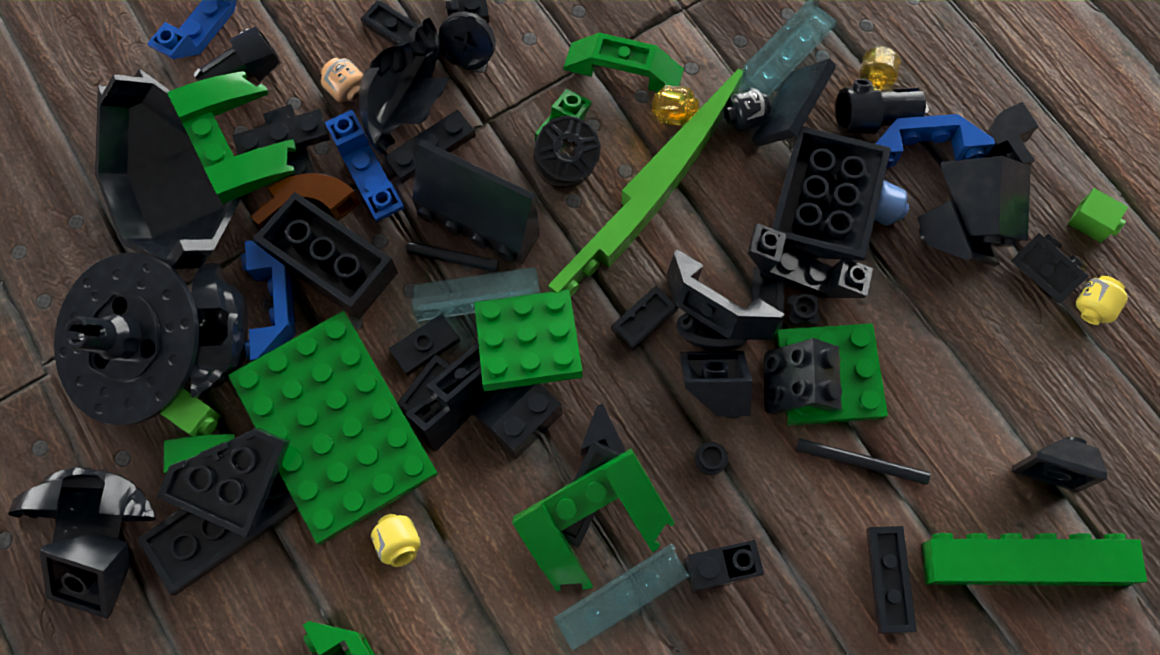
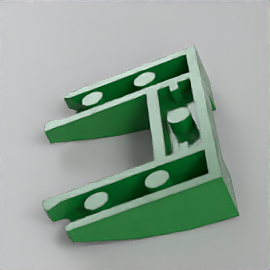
[167,71,296,204]
[512,448,675,591]

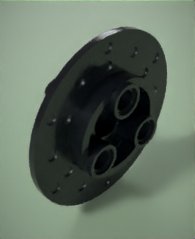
[54,253,199,425]

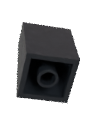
[941,156,1031,247]

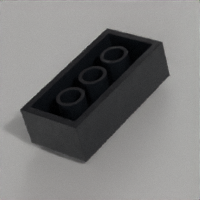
[253,192,398,320]

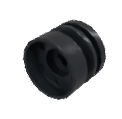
[533,116,601,188]

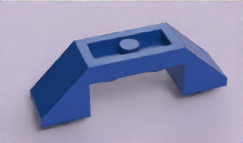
[147,0,237,59]
[325,110,405,222]
[876,114,995,168]
[241,241,296,361]

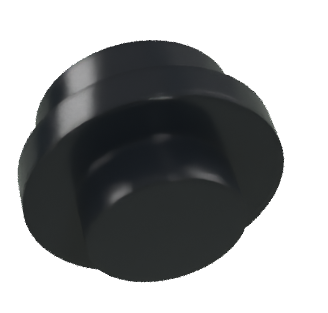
[695,442,728,475]

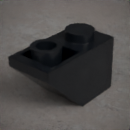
[685,540,764,594]

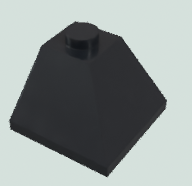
[917,200,1000,266]
[680,351,752,419]
[1011,437,1107,493]
[39,533,129,619]

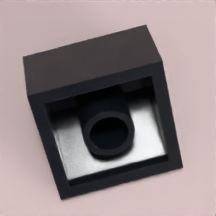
[471,384,563,459]

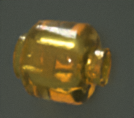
[859,46,901,90]
[652,85,699,126]

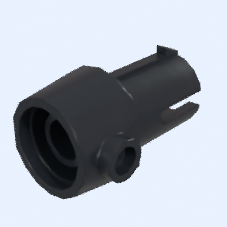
[193,26,282,82]
[835,79,926,134]

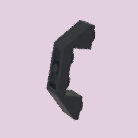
[748,223,873,298]
[666,250,785,340]

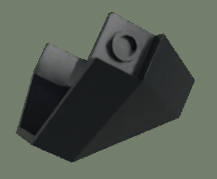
[95,68,242,269]

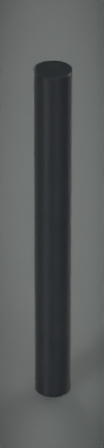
[796,438,931,485]

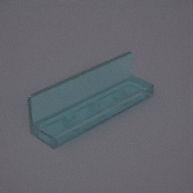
[740,0,837,96]
[411,267,540,321]
[554,543,689,651]

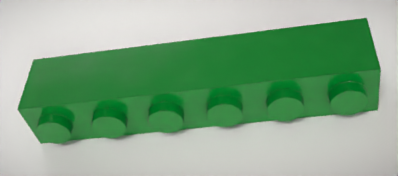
[921,533,1147,586]

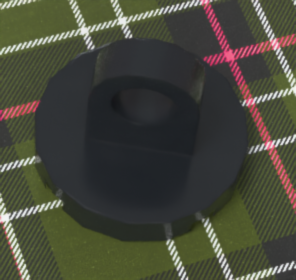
[438,11,496,70]

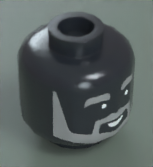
[724,88,771,132]

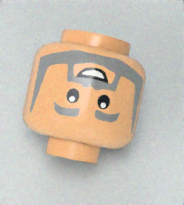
[321,58,363,103]

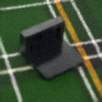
[764,338,842,414]

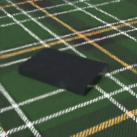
[752,58,836,146]

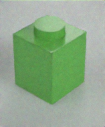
[1068,188,1128,243]
[160,388,221,437]

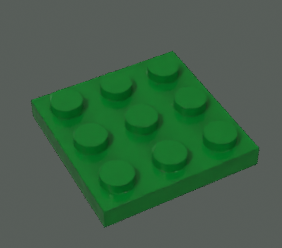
[474,289,583,391]
[776,323,888,426]

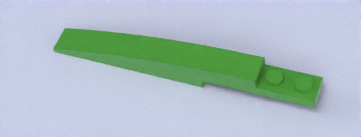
[548,69,743,297]

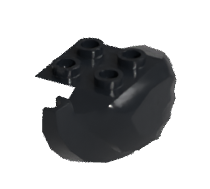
[359,17,449,156]
[191,262,248,398]
[8,467,156,543]

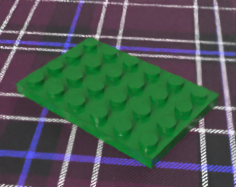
[228,311,439,545]

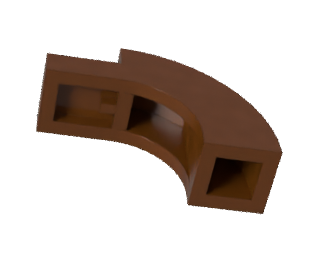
[251,173,360,230]

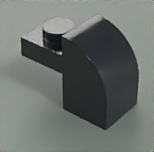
[986,102,1039,165]

